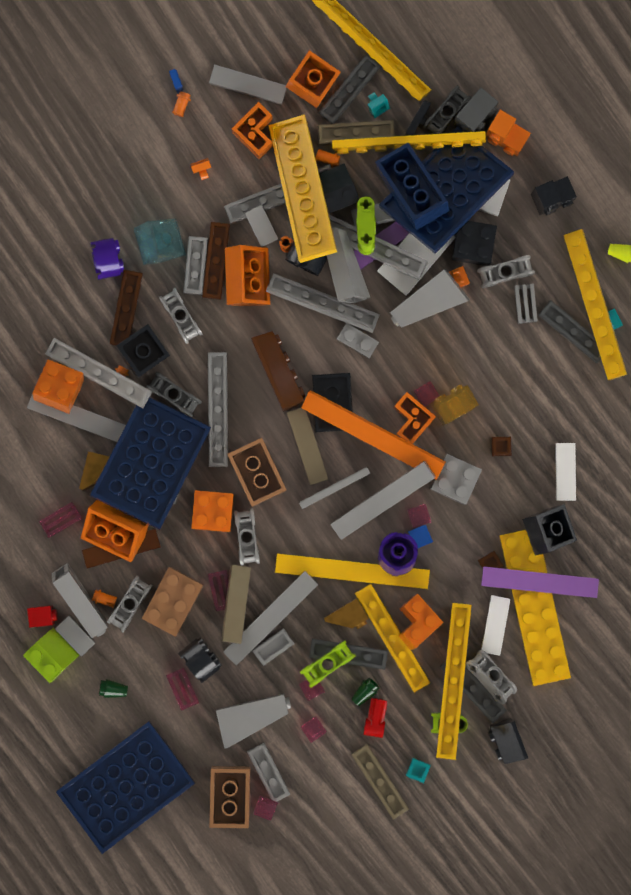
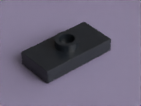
[405,100,431,136]

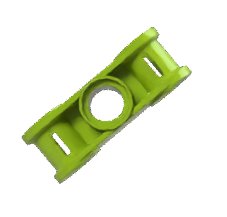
[356,196,376,255]
[300,640,356,688]

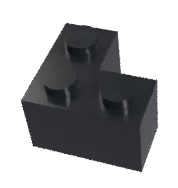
[531,176,577,216]

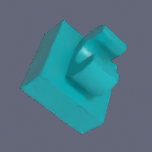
[368,92,390,119]

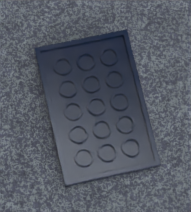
[379,126,514,254]
[90,397,211,530]
[56,721,196,854]

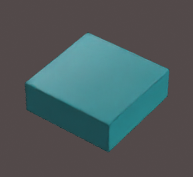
[406,758,431,783]

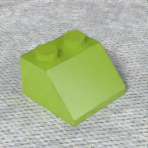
[23,627,79,683]

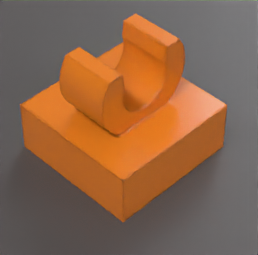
[190,158,212,180]
[449,266,470,288]

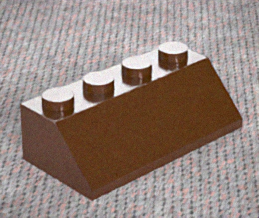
[251,331,306,411]

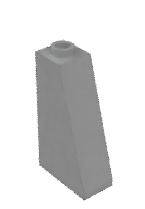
[327,227,370,304]
[390,269,470,328]
[52,563,108,638]
[216,693,291,749]

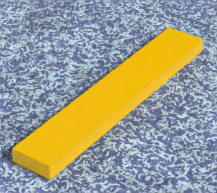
[355,584,430,693]

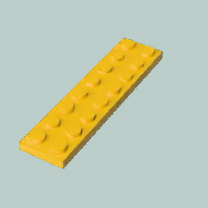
[268,114,337,263]
[499,530,571,686]

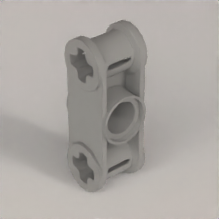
[477,255,535,288]
[159,288,203,344]
[234,508,260,566]
[107,576,153,633]
[466,650,517,705]

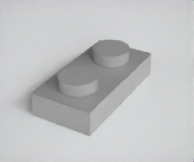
[337,323,379,359]

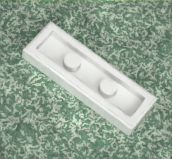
[555,443,576,501]
[481,595,510,656]

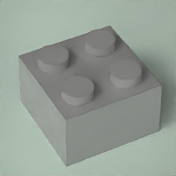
[430,454,482,505]

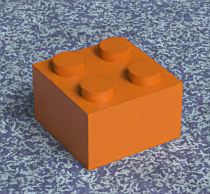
[286,50,341,108]
[32,359,84,414]
[191,490,234,532]

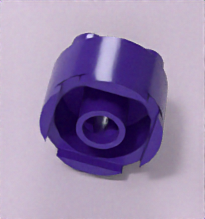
[90,238,124,280]
[378,532,418,576]

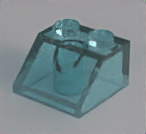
[134,219,186,265]

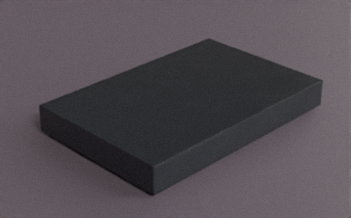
[312,373,353,432]

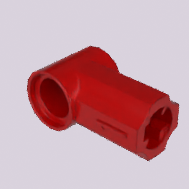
[363,698,387,738]

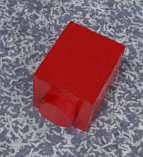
[27,605,57,628]

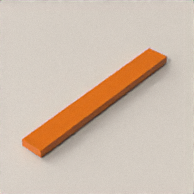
[301,390,446,480]

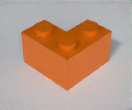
[231,102,273,160]
[486,109,531,156]
[394,392,436,444]
[399,594,444,650]

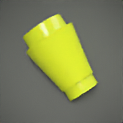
[608,243,631,263]

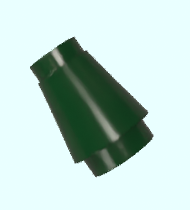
[351,678,380,706]
[99,679,128,698]

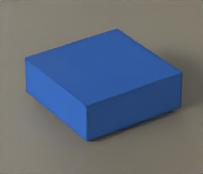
[169,69,183,93]
[408,524,433,548]

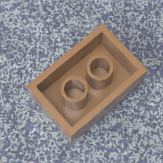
[227,438,287,507]
[142,567,204,637]
[209,766,251,828]

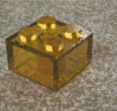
[432,384,479,426]

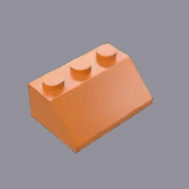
[225,245,270,306]
[81,500,148,562]

